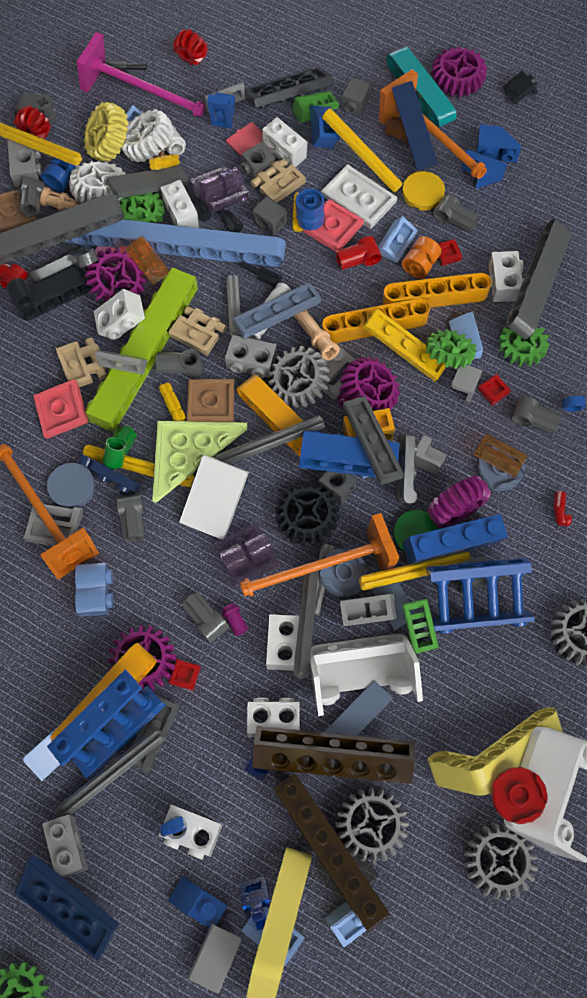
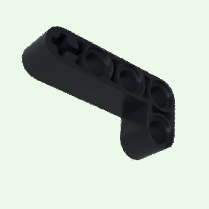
[6,265,92,321]

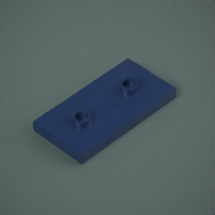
[14,855,120,961]

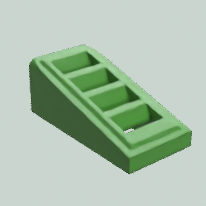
[292,91,339,123]
[402,599,439,654]

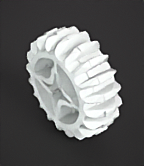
[121,109,174,162]
[69,161,125,204]

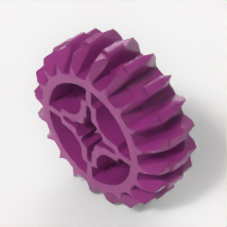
[431,45,487,98]
[85,248,146,304]
[339,356,400,411]
[427,476,491,528]
[107,625,176,692]

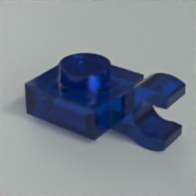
[239,876,271,931]

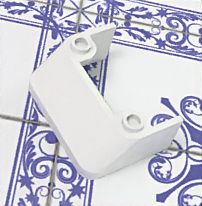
[310,634,423,716]
[504,727,587,863]

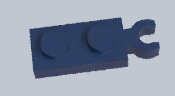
[78,454,142,493]

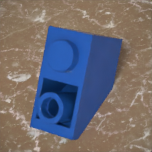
[310,105,340,148]
[476,125,521,163]

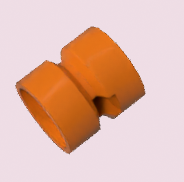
[402,236,441,279]

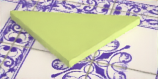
[153,421,247,502]

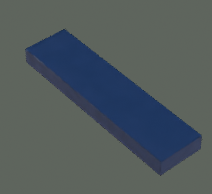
[391,81,438,172]

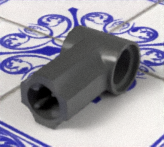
[18,176,44,217]
[433,194,480,232]
[156,349,203,378]
[512,396,562,434]
[117,493,145,543]
[181,592,229,644]

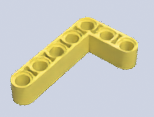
[428,708,563,796]
[246,847,313,998]

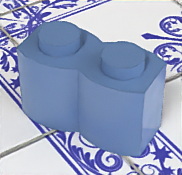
[75,563,114,617]

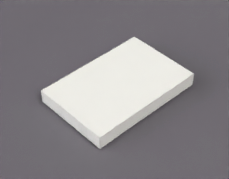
[321,164,397,229]
[179,455,249,540]

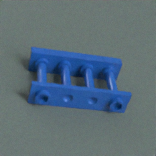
[427,558,534,634]
[47,669,166,780]

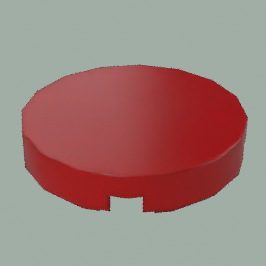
[491,767,548,824]

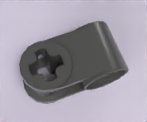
[14,93,57,123]

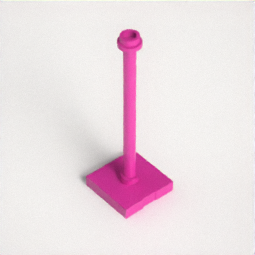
[77,32,205,117]

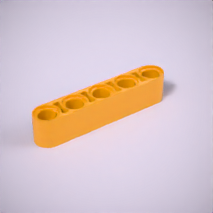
[382,273,492,308]
[322,298,430,343]
[236,374,303,457]
[50,643,157,741]

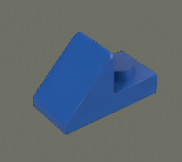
[207,92,235,129]
[462,150,507,189]
[168,876,228,928]

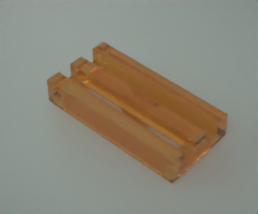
[474,433,528,478]

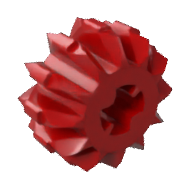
[172,29,208,65]
[14,105,51,139]

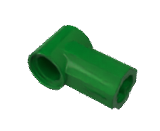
[102,425,137,469]

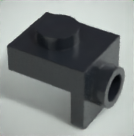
[503,70,538,104]

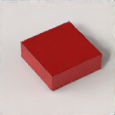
[438,239,463,267]
[478,374,511,406]
[169,659,201,691]

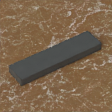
[106,166,191,198]
[343,396,404,485]

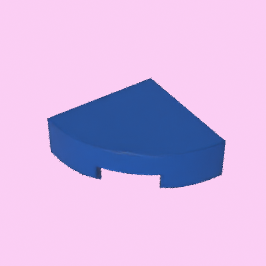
[158,816,187,837]

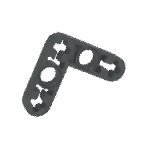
[28,245,98,283]

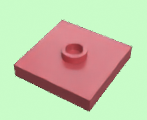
[303,199,364,252]
[33,379,89,439]

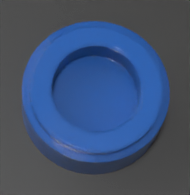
[562,396,586,412]

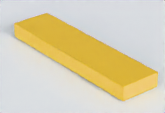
[363,308,446,382]

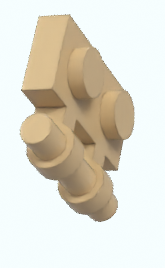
[250,158,306,203]
[168,306,227,356]
[56,338,108,387]

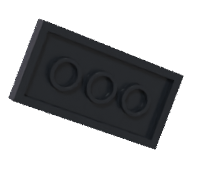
[244,67,333,109]

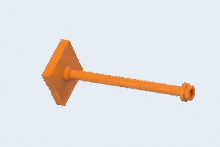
[379,69,487,179]
[0,444,99,580]
[240,513,399,597]

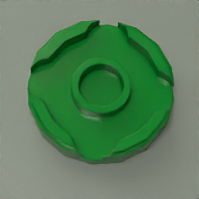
[393,510,441,554]

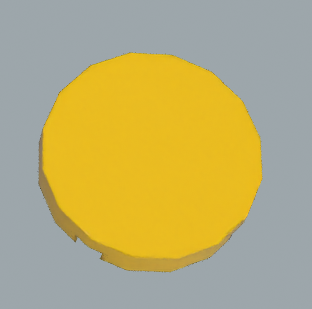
[402,171,445,211]

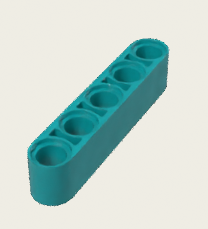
[386,46,457,128]

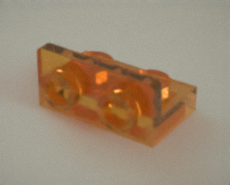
[125,236,170,285]

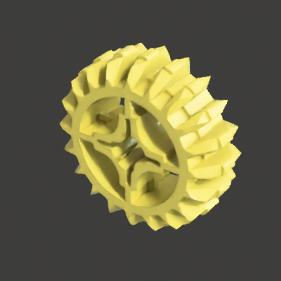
[83,102,129,162]

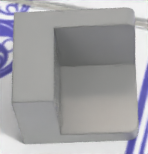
[451,365,482,403]
[414,435,446,475]

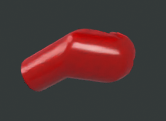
[553,491,572,527]

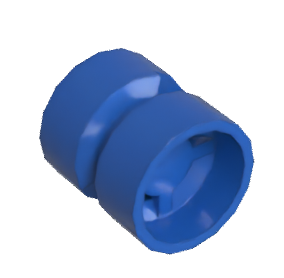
[41,157,80,192]
[296,188,325,231]

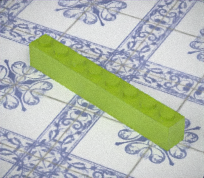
[86,267,198,433]

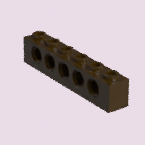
[253,726,415,784]
[273,773,390,934]

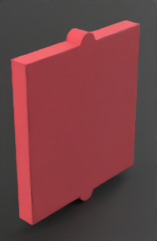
[226,122,262,162]

